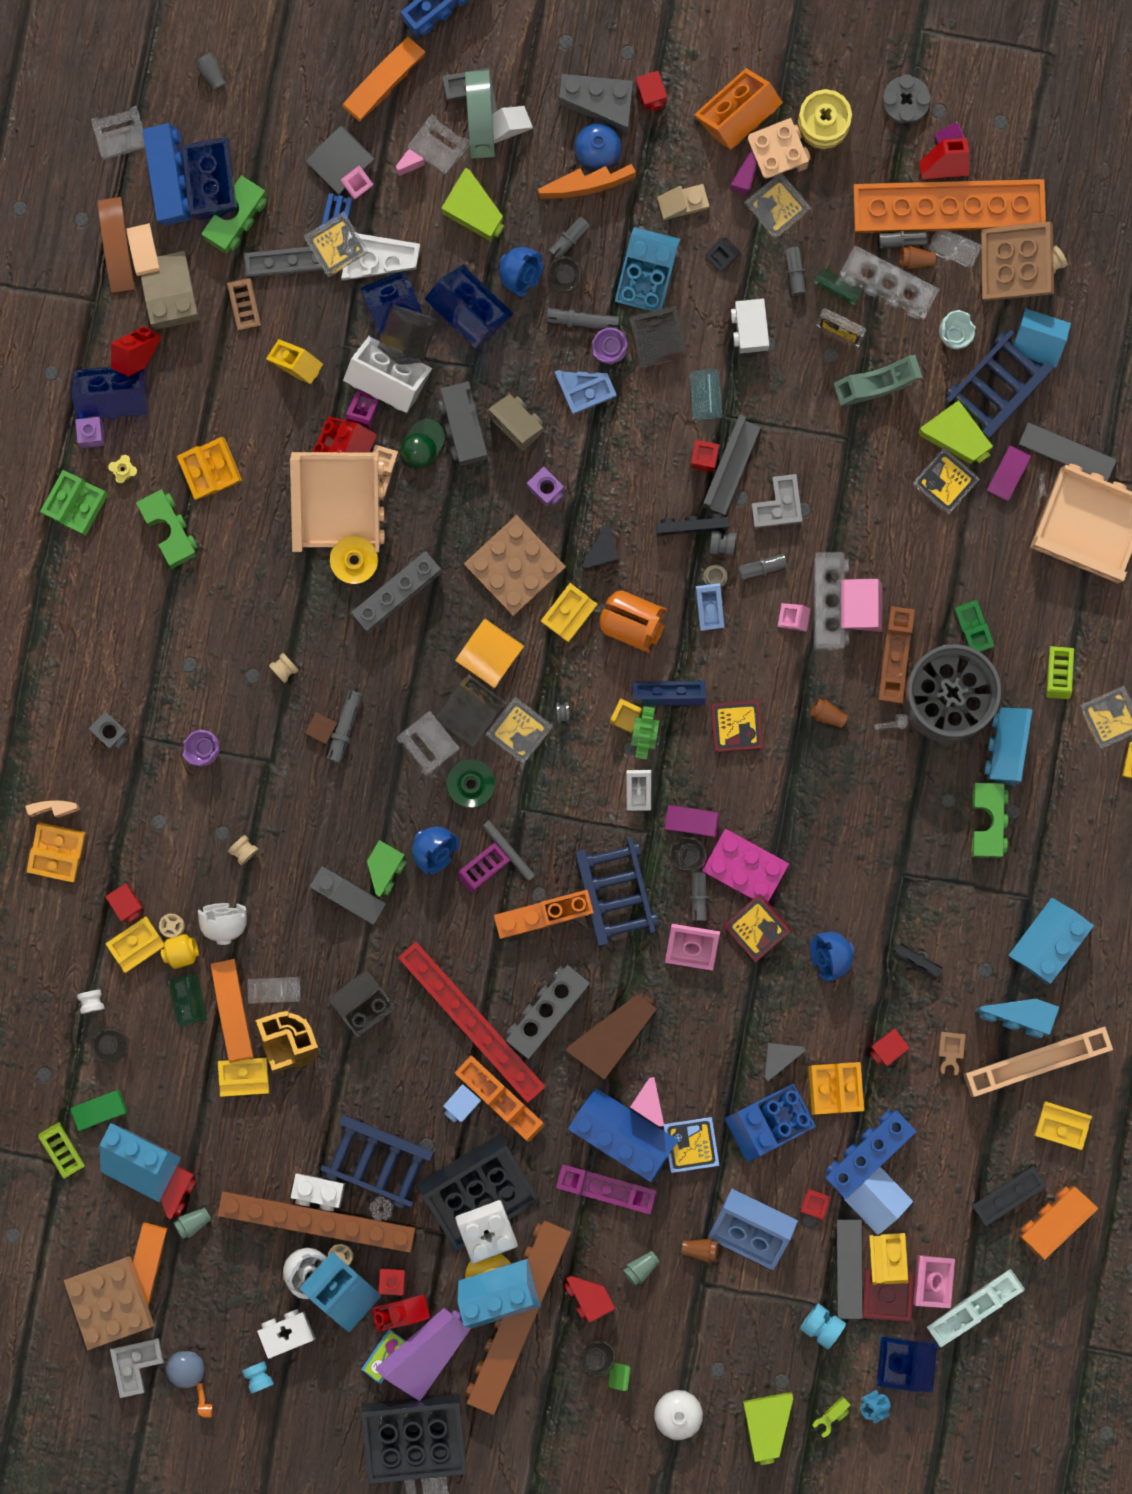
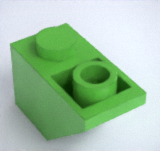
[367,840,407,898]

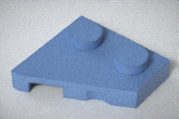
[555,370,617,415]

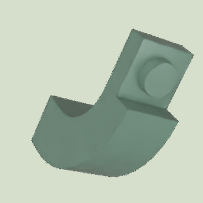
[465,70,495,159]
[834,355,922,406]

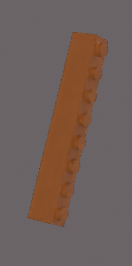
[217,1191,416,1253]
[465,1220,571,1415]

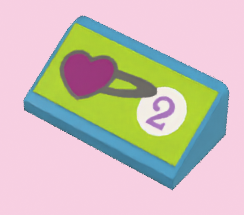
[361,1329,407,1384]

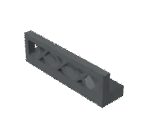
[703,415,761,516]

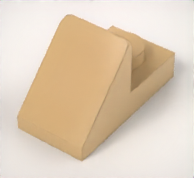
[657,184,709,221]

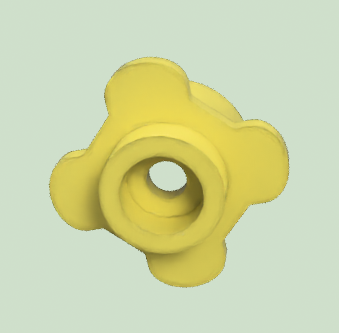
[109,455,137,483]

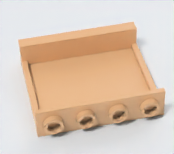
[290,452,385,552]
[1030,464,1132,583]

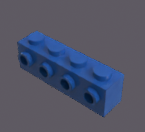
[400,0,468,38]
[142,123,193,226]
[824,1110,917,1199]

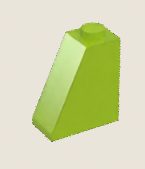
[441,168,505,242]
[918,401,993,464]
[743,1392,793,1465]

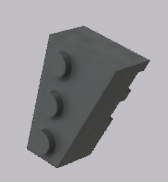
[559,74,633,135]
[439,381,488,466]

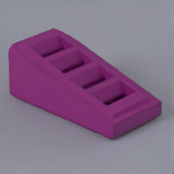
[730,150,758,196]
[457,842,511,894]

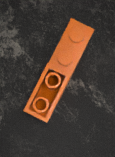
[494,890,594,939]

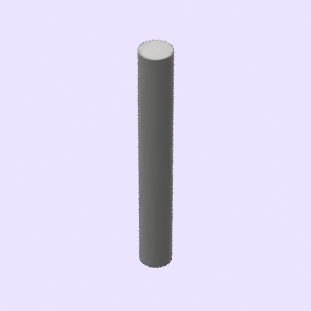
[482,820,535,882]

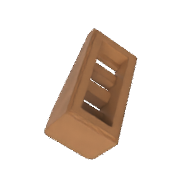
[227,278,261,330]

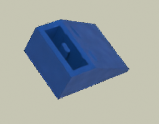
[725,1083,816,1162]

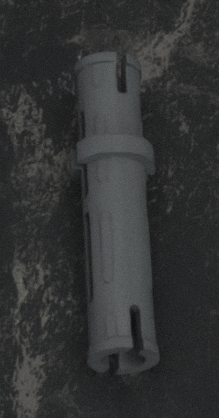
[546,307,619,329]
[326,690,363,764]

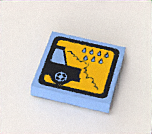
[664,1117,719,1173]

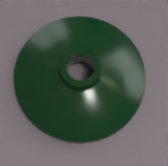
[447,759,495,808]

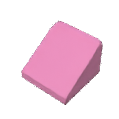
[396,149,425,176]
[341,166,373,199]
[778,603,810,632]

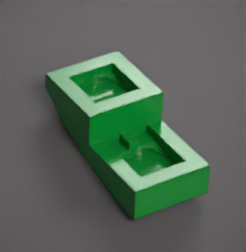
[954,600,994,652]
[70,1090,128,1131]

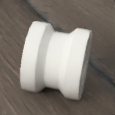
[77,990,105,1014]

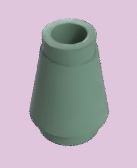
[173,1207,211,1239]
[623,1251,660,1286]

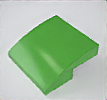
[40,470,108,536]

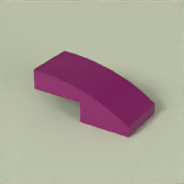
[987,445,1031,501]
[665,805,720,837]

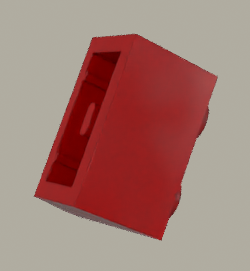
[313,416,377,453]

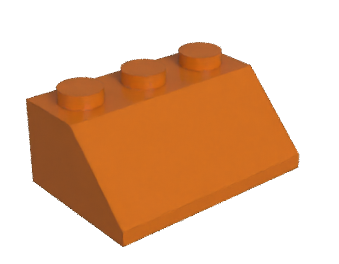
[694,68,783,150]
[1019,1186,1098,1260]

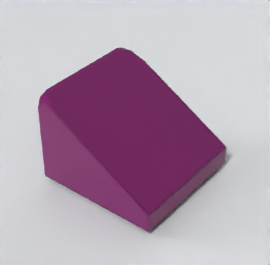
[934,122,965,144]

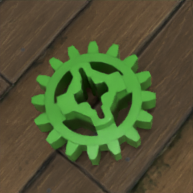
[631,706,659,760]

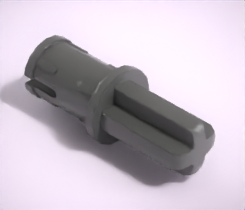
[548,217,590,260]
[879,230,927,249]
[786,247,807,296]
[738,554,787,580]
[689,872,709,920]

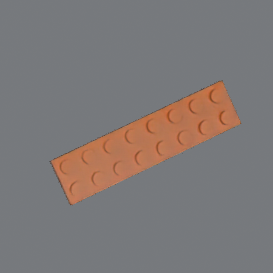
[853,179,1046,233]

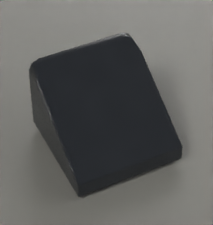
[705,237,741,273]

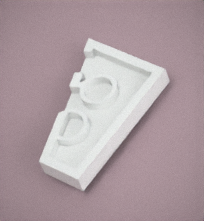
[341,233,420,280]

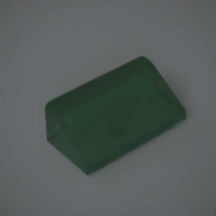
[814,268,863,305]
[168,973,208,1027]

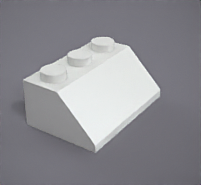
[343,336,432,413]

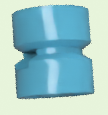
[800,1303,846,1349]

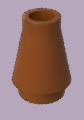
[899,245,936,269]
[810,698,848,728]
[682,1239,719,1263]

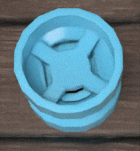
[242,1361,274,1394]

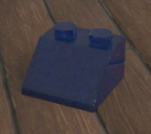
[360,271,424,334]
[877,1336,938,1392]

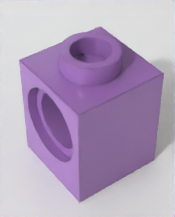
[76,417,105,448]
[527,467,564,507]

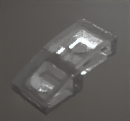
[927,230,982,268]
[248,977,301,1004]

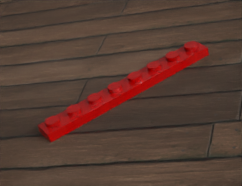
[398,942,546,1103]

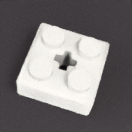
[455,1200,518,1263]

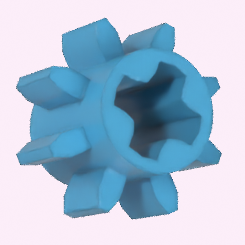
[860,1390,891,1424]

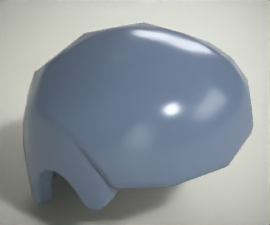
[165,1351,205,1388]

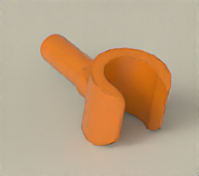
[196,1383,213,1418]

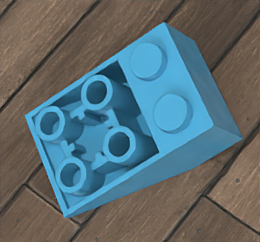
[615,227,680,313]
[975,999,1059,1039]
[299,1251,382,1332]

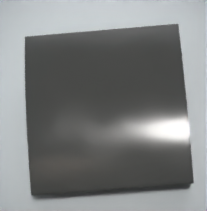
[306,126,375,194]

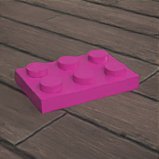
[702,829,789,902]

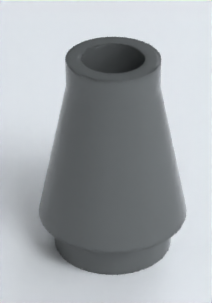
[195,52,226,90]

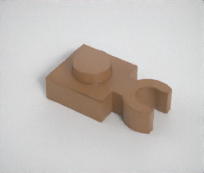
[938,1032,966,1075]

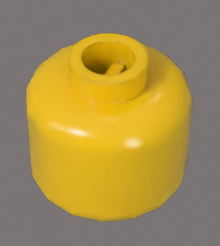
[161,934,199,969]

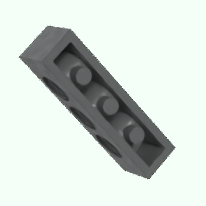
[351,551,442,634]
[506,965,590,1059]

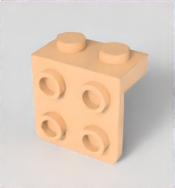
[748,118,810,178]

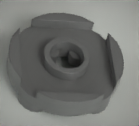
[883,74,931,124]

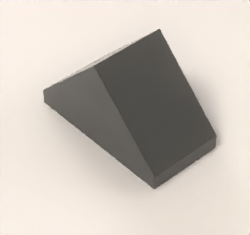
[764,1043,806,1081]

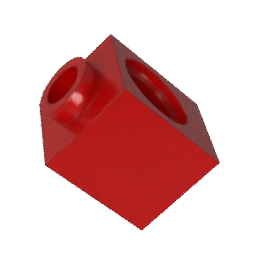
[635,70,667,111]
[690,440,719,473]
[106,883,144,923]
[870,1029,910,1066]
[379,1268,406,1295]

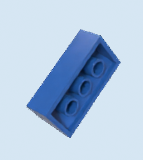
[568,1088,679,1182]

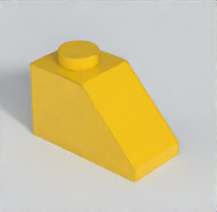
[266,339,323,384]

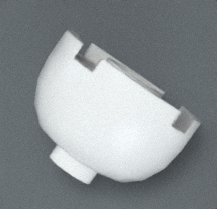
[198,903,247,945]
[283,1248,327,1299]
[654,1390,703,1440]

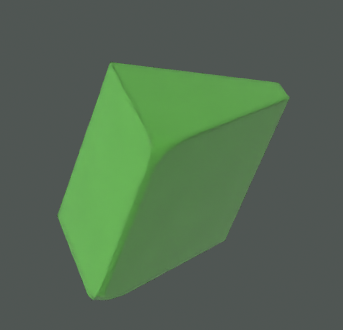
[609,1363,630,1391]

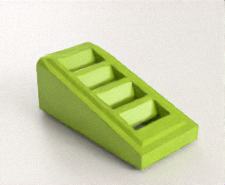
[1046,646,1074,699]
[38,1122,85,1179]

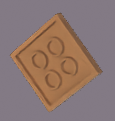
[981,221,1054,301]
[464,515,566,617]
[64,1256,154,1350]

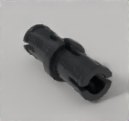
[893,943,943,981]

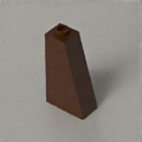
[565,994,657,1080]

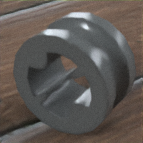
[556,702,570,724]

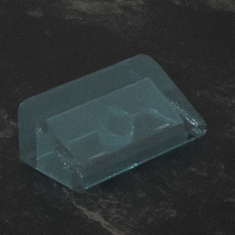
[690,369,722,420]

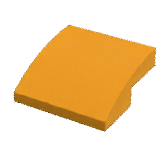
[177,437,242,500]
[455,619,524,688]
[27,822,86,883]
[808,1062,864,1115]

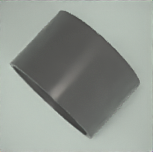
[903,644,1001,743]

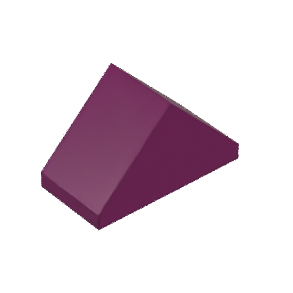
[346,389,380,431]

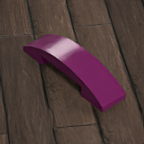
[556,1164,657,1214]

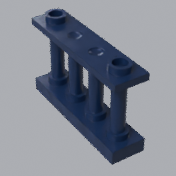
[944,330,1053,440]
[575,838,659,947]
[320,1115,434,1209]

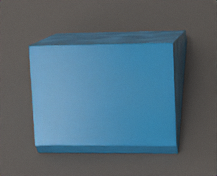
[1013,308,1071,369]

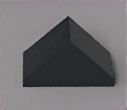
[582,524,619,571]

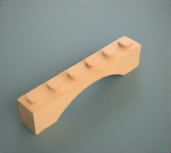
[963,1027,1113,1097]

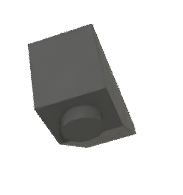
[310,866,386,925]

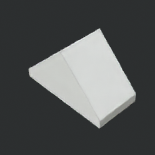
[492,106,533,143]
[626,770,651,811]

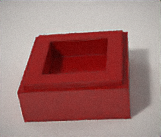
[800,1189,831,1220]

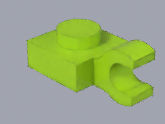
[812,1396,850,1438]

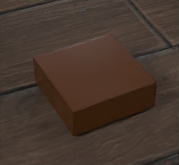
[305,712,338,745]

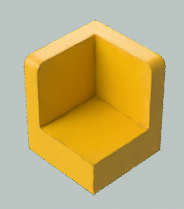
[610,698,642,733]

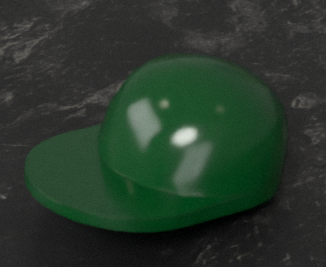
[400,419,445,469]

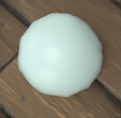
[939,310,976,350]

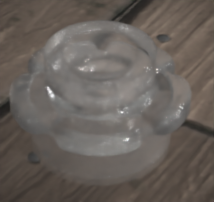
[369,1197,393,1221]

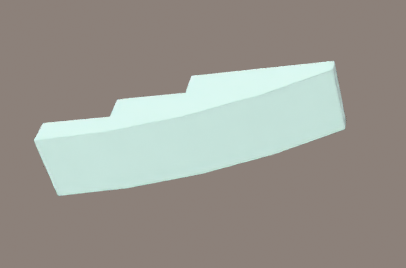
[927,1269,1024,1347]

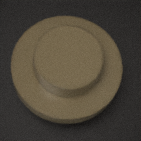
[703,565,727,587]

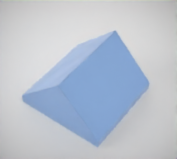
[844,1167,913,1235]

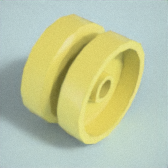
[798,89,852,149]

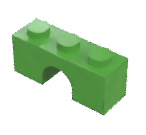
[202,175,267,255]
[136,489,198,569]
[971,783,1008,858]

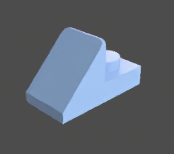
[695,583,724,631]

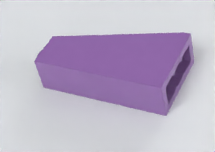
[375,1308,471,1401]

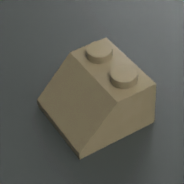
[489,394,544,452]

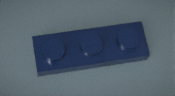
[633,681,706,706]

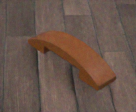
[98,197,136,294]
[878,606,915,704]

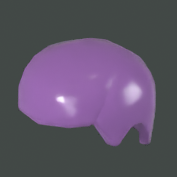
[592,328,628,364]
[182,730,220,767]

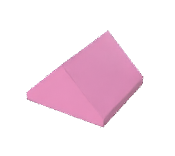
[841,579,883,632]
[665,924,720,971]
[630,1077,664,1127]
[913,1255,955,1308]

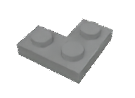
[751,474,802,528]
[110,1338,164,1398]

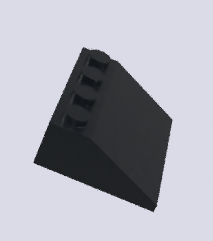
[416,1134,540,1251]
[361,1394,467,1484]

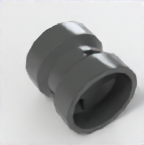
[709,530,736,557]

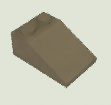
[141,251,200,330]

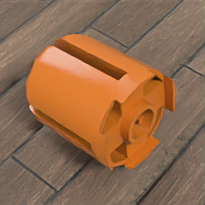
[600,591,668,653]

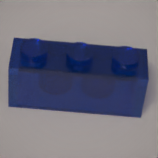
[182,137,237,221]
[425,265,514,348]
[72,367,148,419]

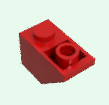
[919,138,969,179]
[111,327,161,377]
[161,1166,196,1219]
[565,1276,615,1322]
[371,1294,430,1332]

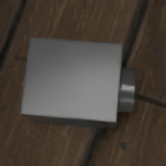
[89,711,129,751]

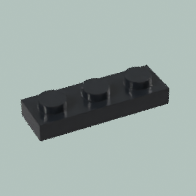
[656,514,729,536]
[971,1166,1047,1226]

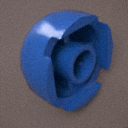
[575,123,622,172]
[499,247,544,297]
[411,826,460,875]
[809,932,855,982]

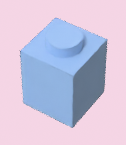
[443,1084,481,1123]

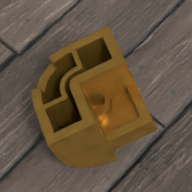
[256,1011,319,1074]

